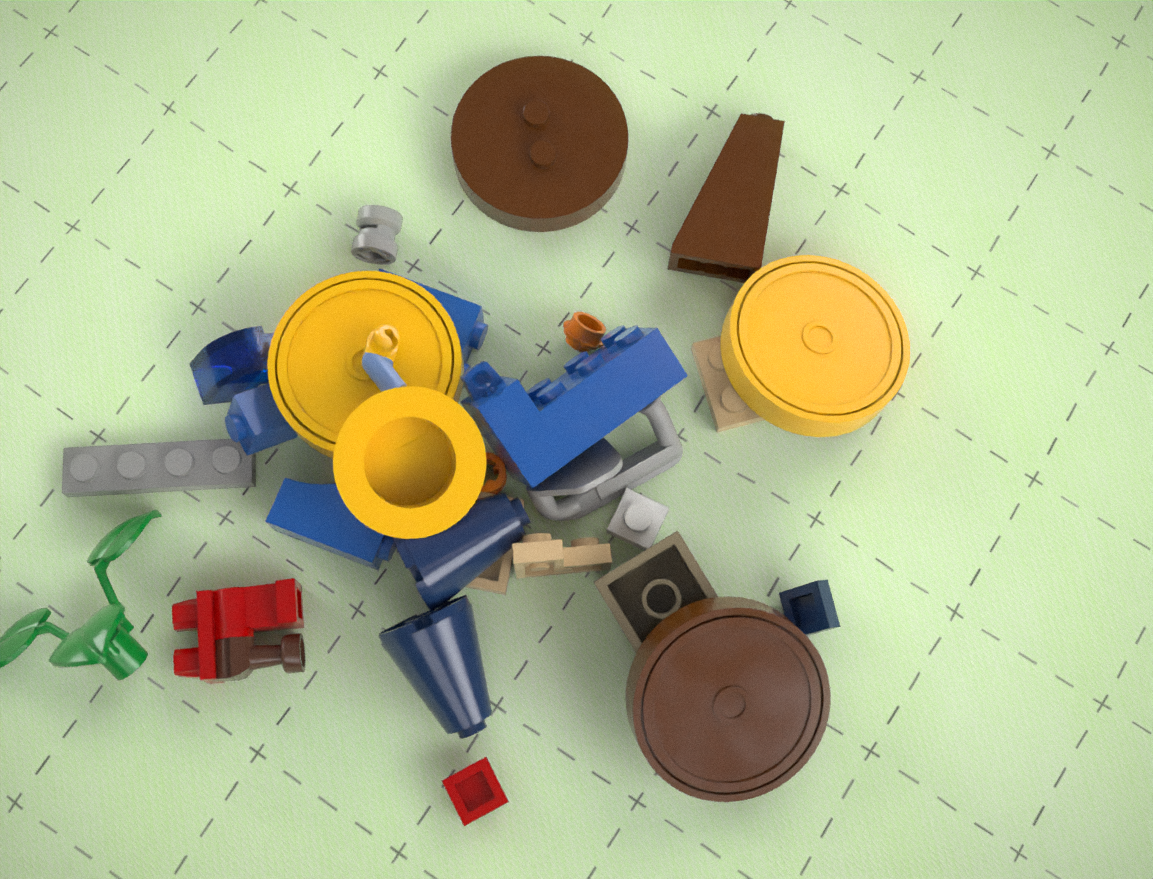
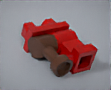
[172,578,306,684]

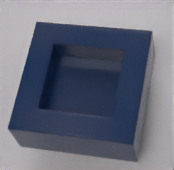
[779,580,840,636]

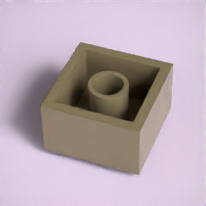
[594,531,718,653]

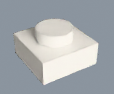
[606,488,669,551]

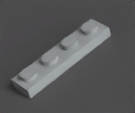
[62,439,256,497]

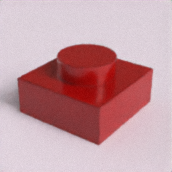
[442,757,509,826]

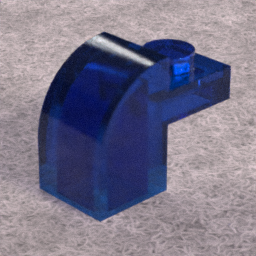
[189,326,274,405]

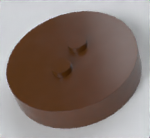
[451,56,628,232]
[625,596,831,802]

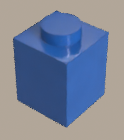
[225,383,298,456]

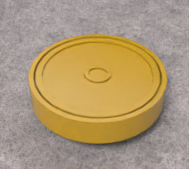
[721,255,910,437]
[267,271,464,459]

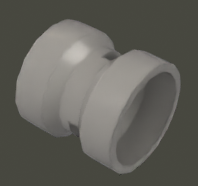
[351,205,403,265]

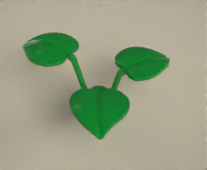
[0,510,162,680]

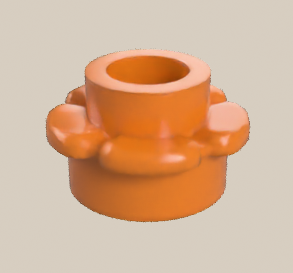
[563,312,606,353]

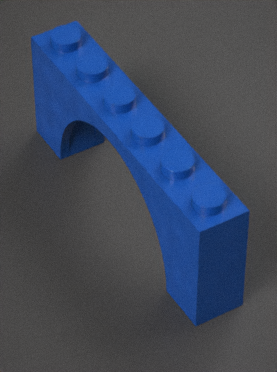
[265,268,488,570]

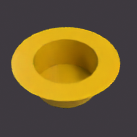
[333,386,486,539]

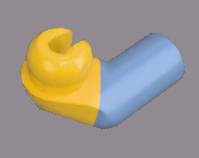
[362,324,407,392]

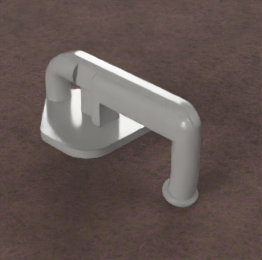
[526,396,683,521]

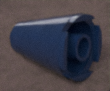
[392,492,531,611]
[378,595,492,739]

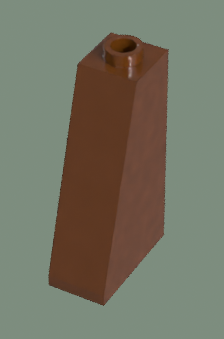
[667,113,785,283]

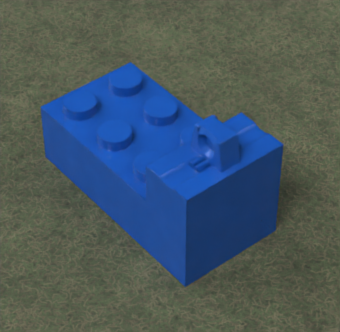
[460,325,688,489]

